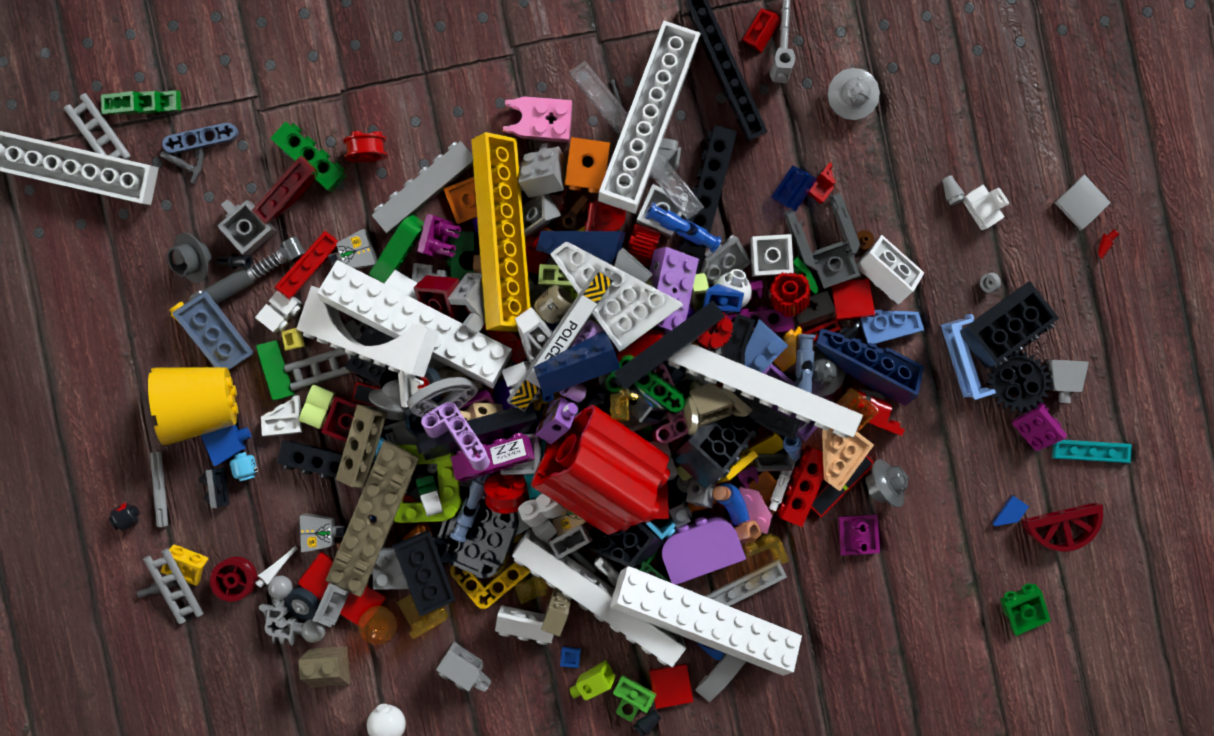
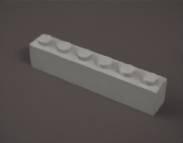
[372,141,473,235]

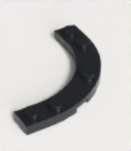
[725,313,801,440]

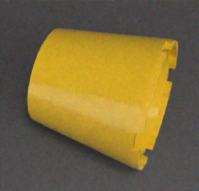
[148,367,238,446]

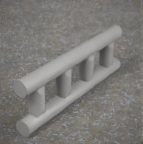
[64,93,131,160]
[284,348,351,391]
[143,548,203,624]

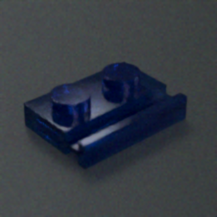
[771,165,817,212]

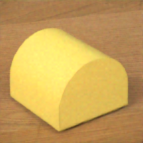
[281,328,305,351]

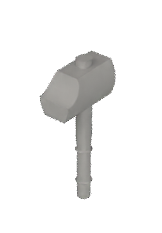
[769,0,795,83]
[531,518,597,573]

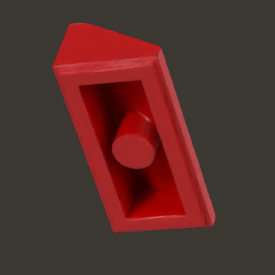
[741,8,781,53]

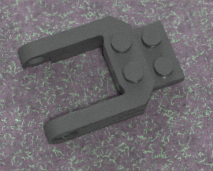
[784,193,860,289]

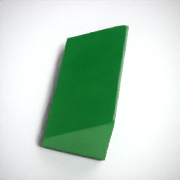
[256,340,294,401]

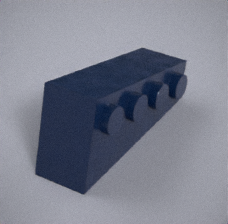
[536,231,625,266]
[534,330,620,396]

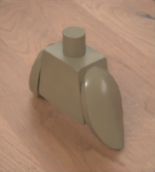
[683,381,753,435]

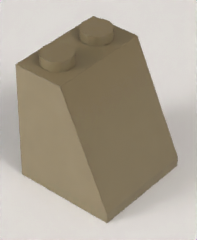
[299,646,350,688]

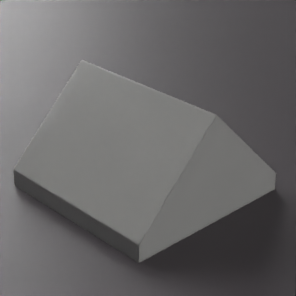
[522,194,561,237]

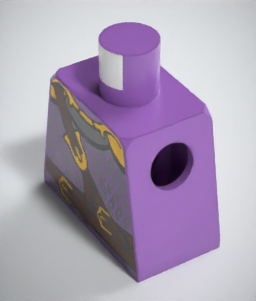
[535,397,578,444]

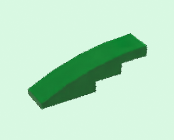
[101,90,181,115]

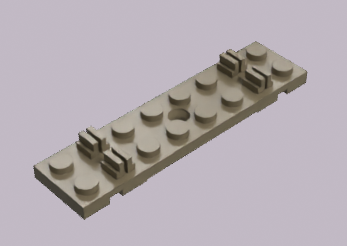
[326,441,421,597]

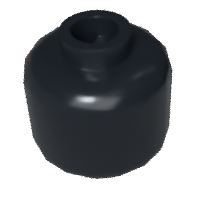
[109,503,140,531]

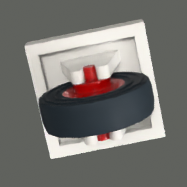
[398,363,442,407]

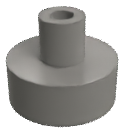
[980,273,1001,293]

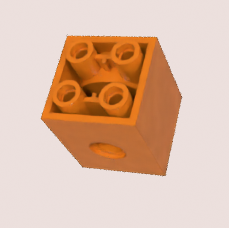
[565,137,611,193]

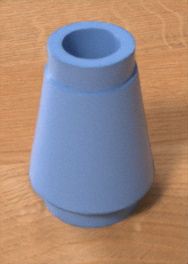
[782,435,802,460]

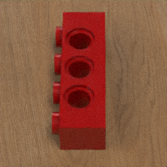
[777,446,824,527]

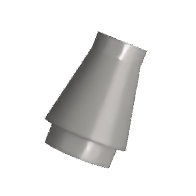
[942,175,965,206]

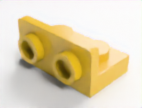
[161,545,208,586]

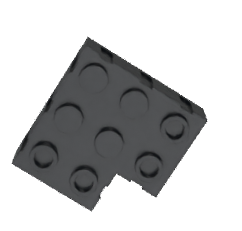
[344,325,398,388]

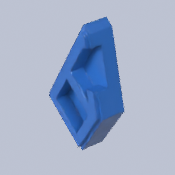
[991,495,1029,526]

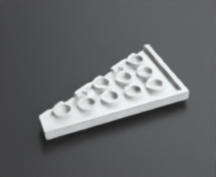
[550,242,683,351]

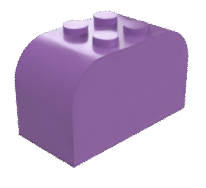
[660,516,746,585]

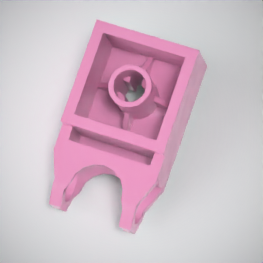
[503,97,573,143]

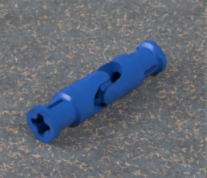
[645,202,721,253]

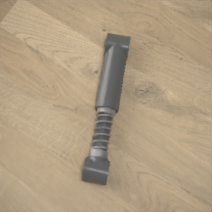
[188,236,305,304]

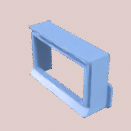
[940,314,996,400]

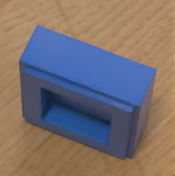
[560,646,581,668]

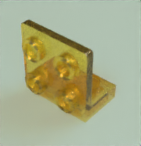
[742,533,789,564]
[397,594,449,639]

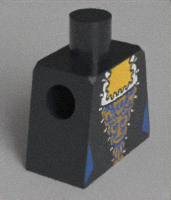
[623,385,669,424]

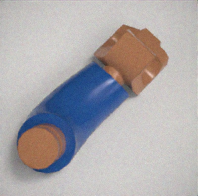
[712,483,761,544]

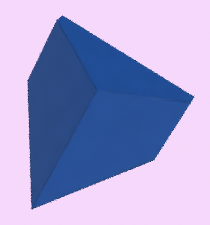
[703,284,744,315]

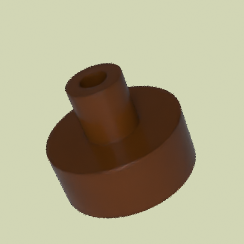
[856,230,874,250]

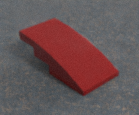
[298,552,386,628]

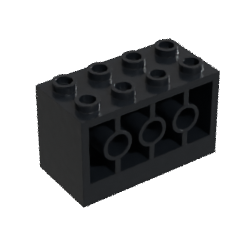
[960,281,1059,369]
[670,414,760,488]

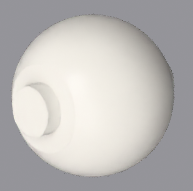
[714,269,752,308]
[367,704,406,736]

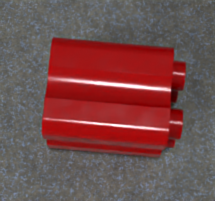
[531,405,670,535]

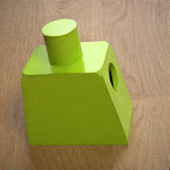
[570,660,616,700]

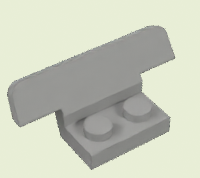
[448,273,485,334]

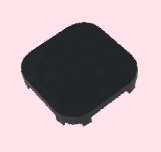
[434,489,519,578]

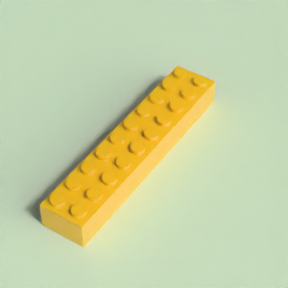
[471,132,530,332]

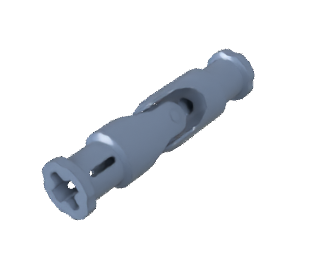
[794,334,816,394]
[449,472,495,543]

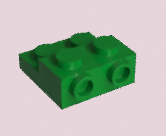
[1000,583,1051,636]

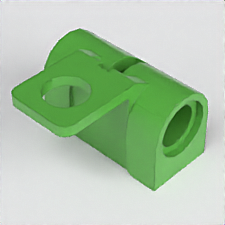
[613,675,657,722]

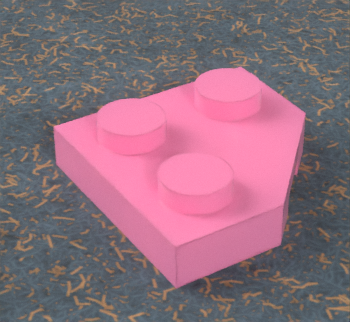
[730,486,773,534]

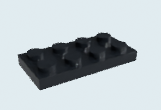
[392,530,456,617]

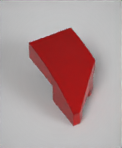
[806,162,836,204]

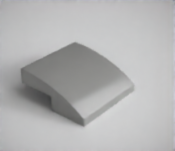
[1055,175,1111,231]

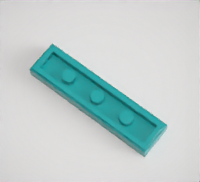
[1052,440,1132,463]

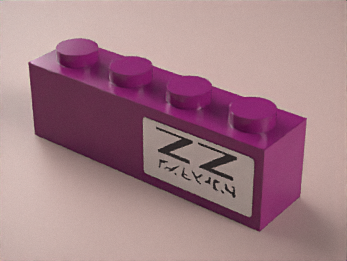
[451,433,535,482]

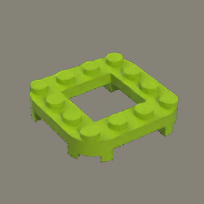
[394,443,462,523]

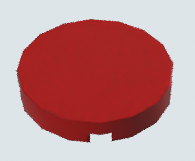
[592,198,626,231]

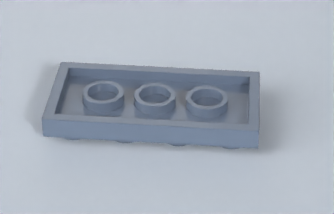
[172,290,253,370]

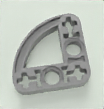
[407,377,478,418]

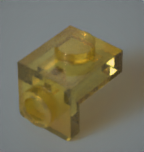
[610,390,638,421]
[514,577,547,604]

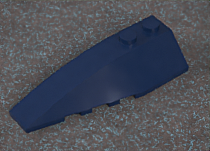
[815,329,924,406]

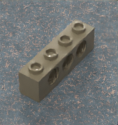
[336,404,387,488]
[541,587,571,637]

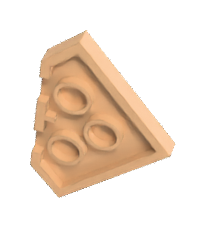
[822,427,874,491]

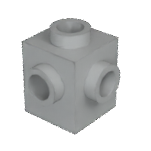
[686,479,716,508]

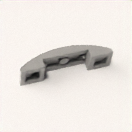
[695,653,746,702]

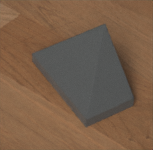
[753,453,793,471]

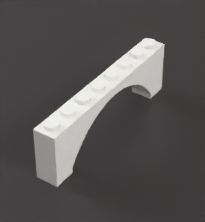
[297,286,439,379]

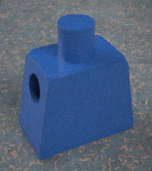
[201,425,251,466]

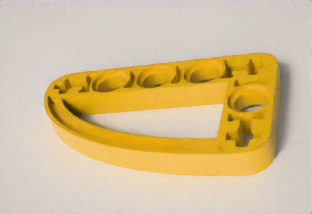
[450,534,530,609]

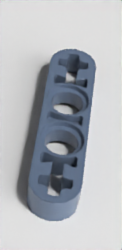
[162,123,238,154]

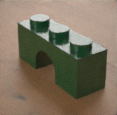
[448,231,476,283]

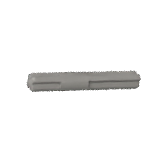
[150,451,168,527]

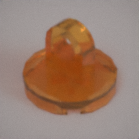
[358,606,397,645]

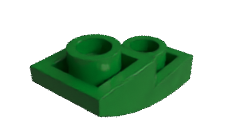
[793,257,818,295]

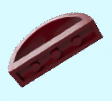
[251,156,318,224]
[1021,502,1103,552]

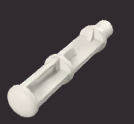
[769,455,797,512]

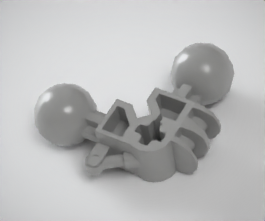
[259,576,326,646]

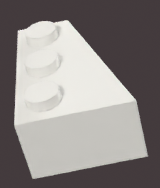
[515,307,553,364]

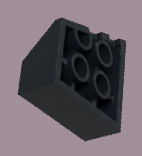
[583,522,664,568]

